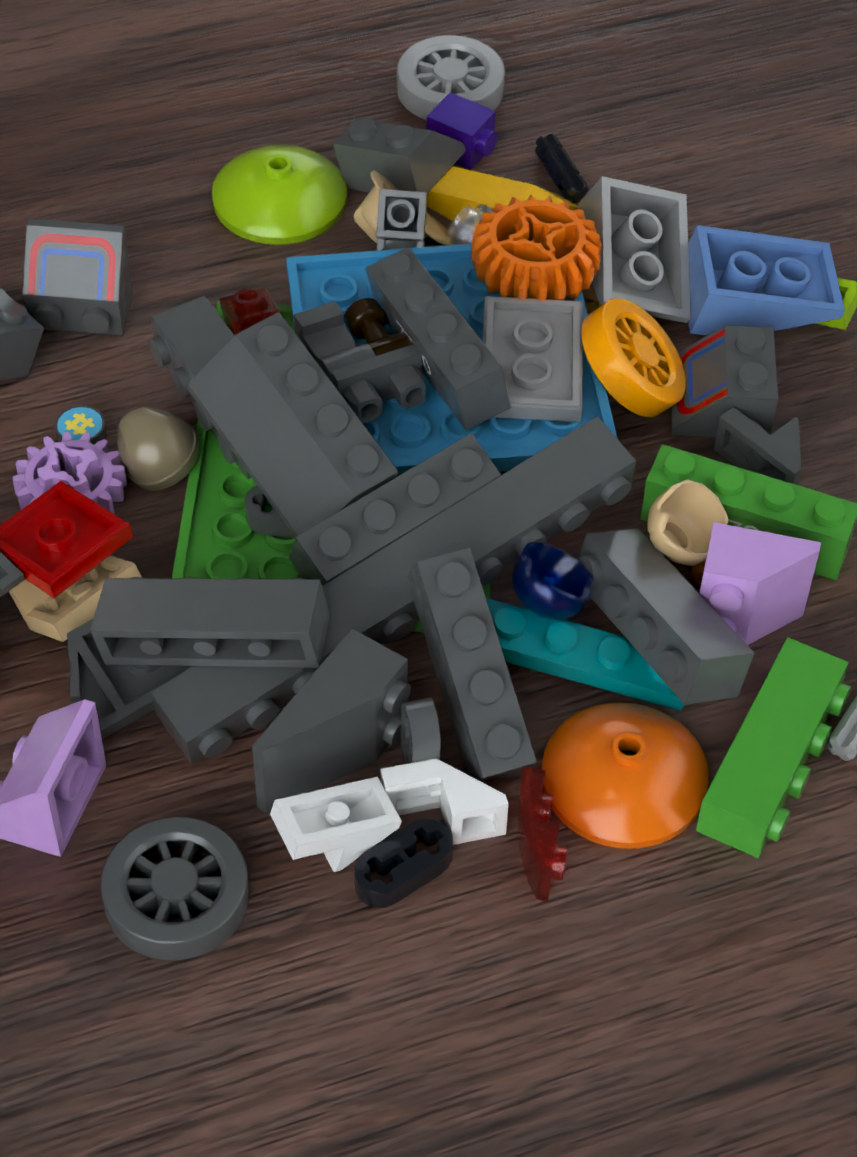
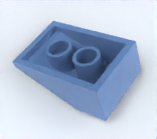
[688,225,845,335]

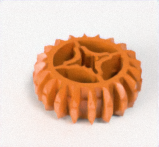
[471,194,602,301]

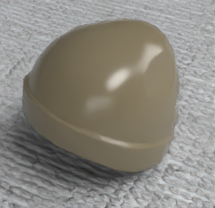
[117,406,200,491]

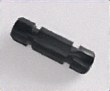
[535,133,589,204]

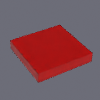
[0,481,134,599]

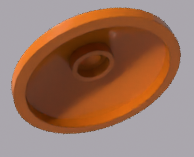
[541,702,709,849]

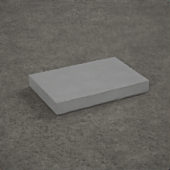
[483,296,583,422]

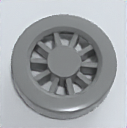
[397,35,505,120]

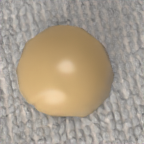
[648,479,728,566]

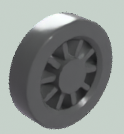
[101,817,249,960]

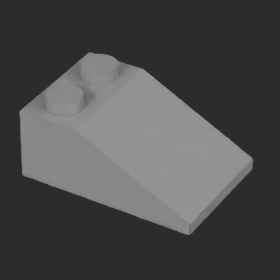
[578,176,691,323]

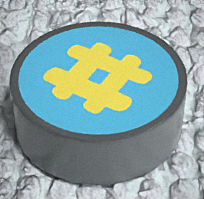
[55,405,107,445]

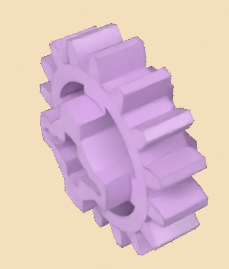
[13,432,127,513]

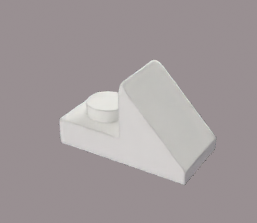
[270,777,402,872]

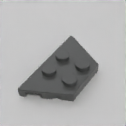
[67,619,192,740]

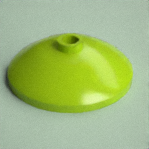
[212,145,347,245]

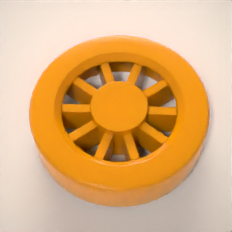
[581,298,686,418]

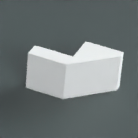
[381,758,509,845]

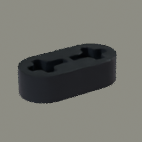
[354,819,453,908]

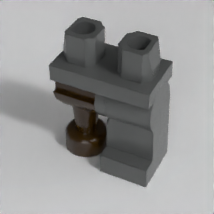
[294,298,426,424]

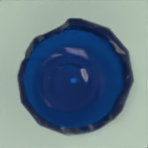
[512,542,594,620]

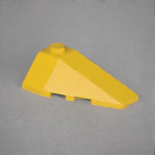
[427,166,578,233]

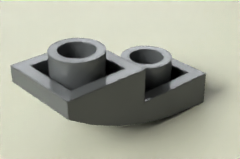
[376,189,427,251]

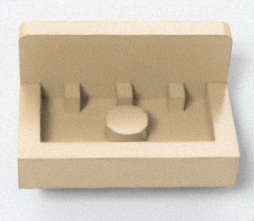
[9,556,142,642]

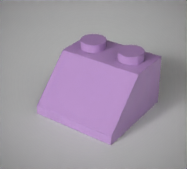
[700,522,821,645]
[0,699,107,857]

